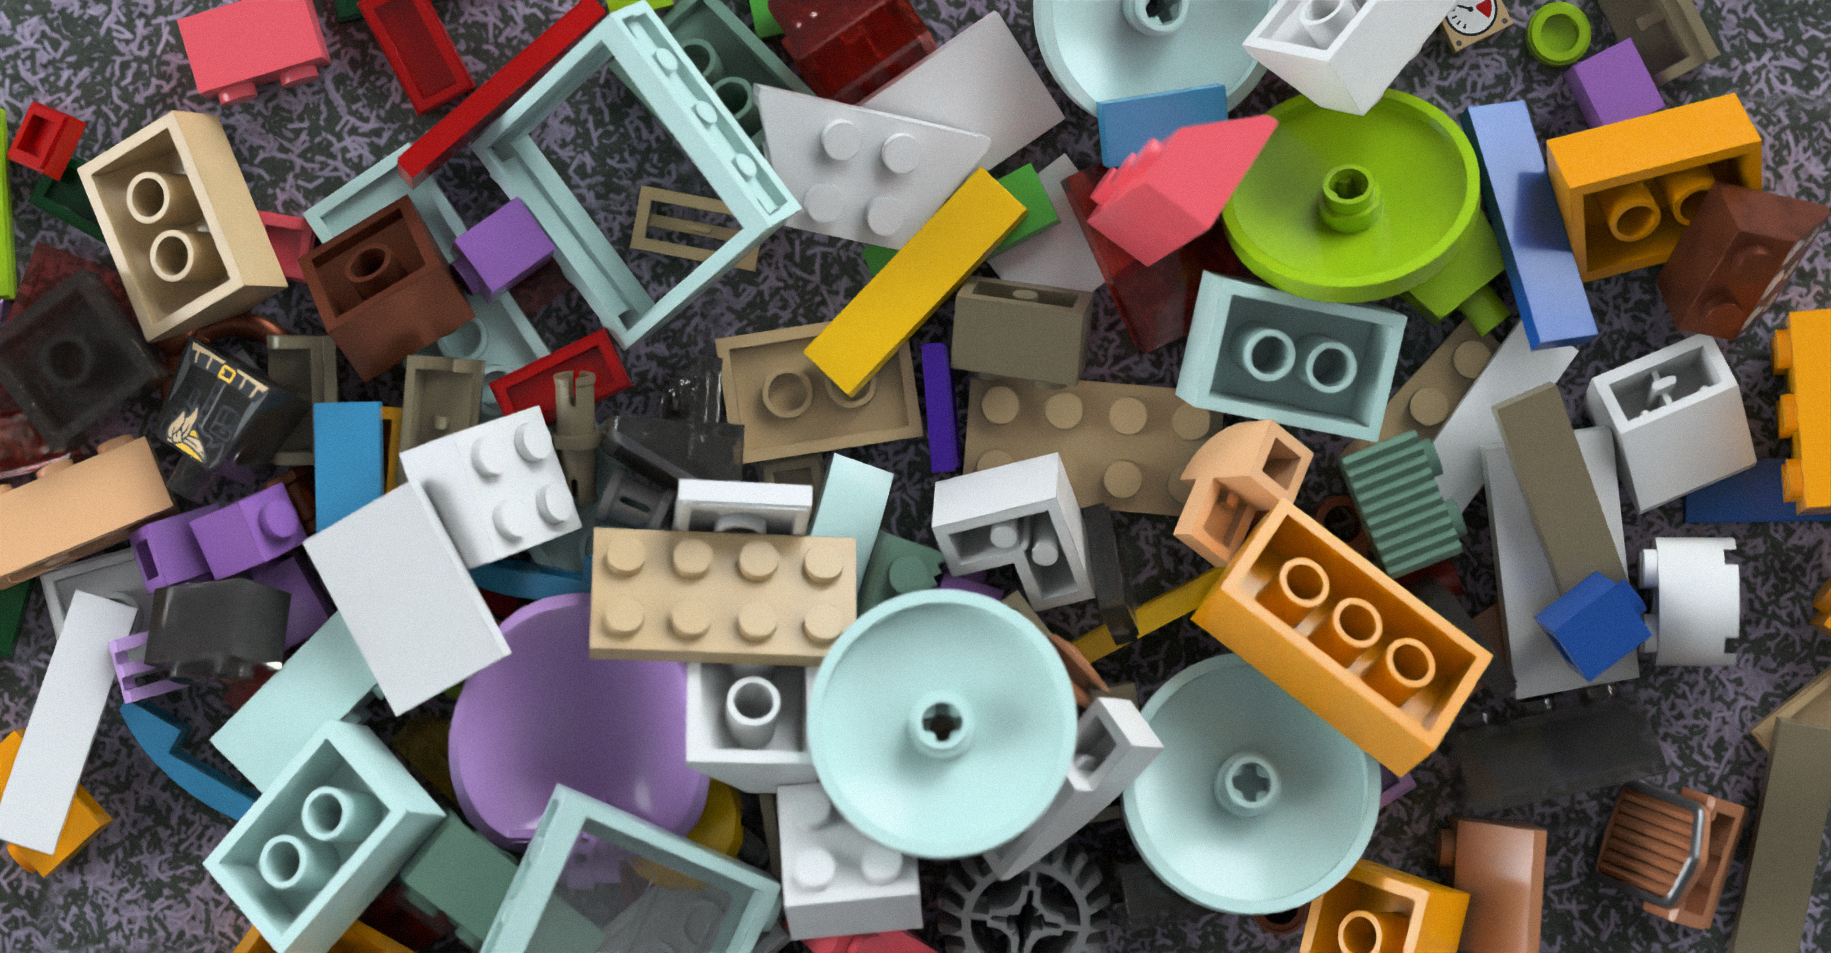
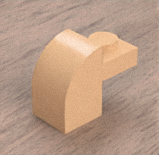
[1173,419,1314,567]

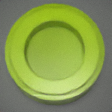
[1525,2,1591,67]

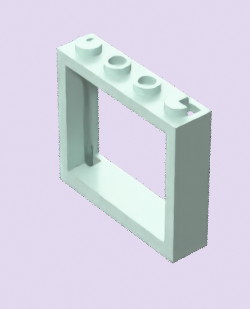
[470,0,802,351]

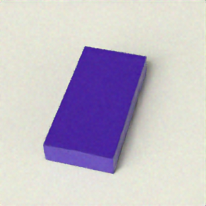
[921,342,962,473]

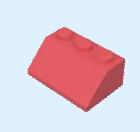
[1086,115,1279,267]

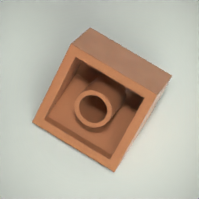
[1436,815,1547,953]

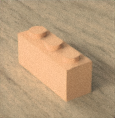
[0,434,181,591]

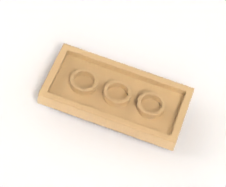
[963,376,1224,516]
[589,527,856,667]

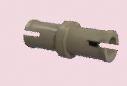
[550,371,602,506]

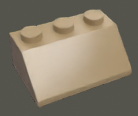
[77,110,289,342]

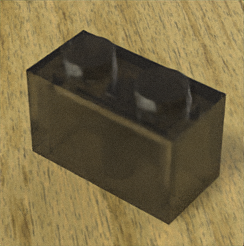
[144,578,291,686]

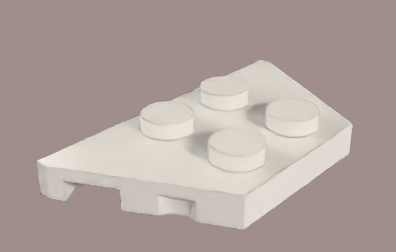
[752,83,992,250]

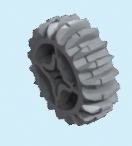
[937,839,1110,953]

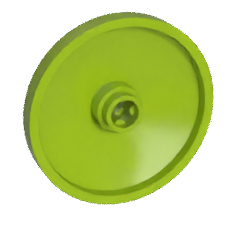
[1221,88,1481,303]

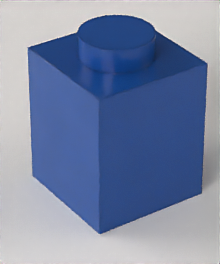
[1534,571,1652,682]

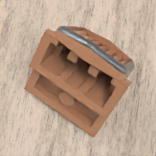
[1593,779,1750,930]

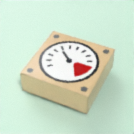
[1439,0,1513,54]

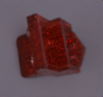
[768,0,938,105]

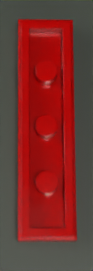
[397,0,607,190]

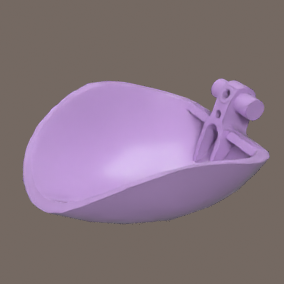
[448,593,710,889]

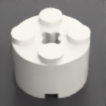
[1638,537,1740,666]

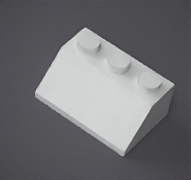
[1242,0,1460,116]
[686,662,820,793]

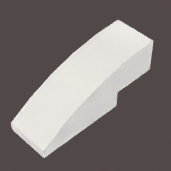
[982,697,1165,880]

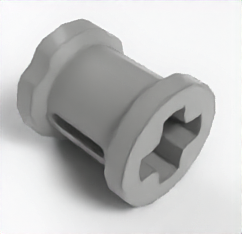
[595,466,677,530]

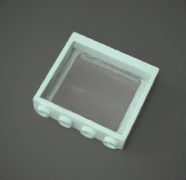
[480,783,782,953]

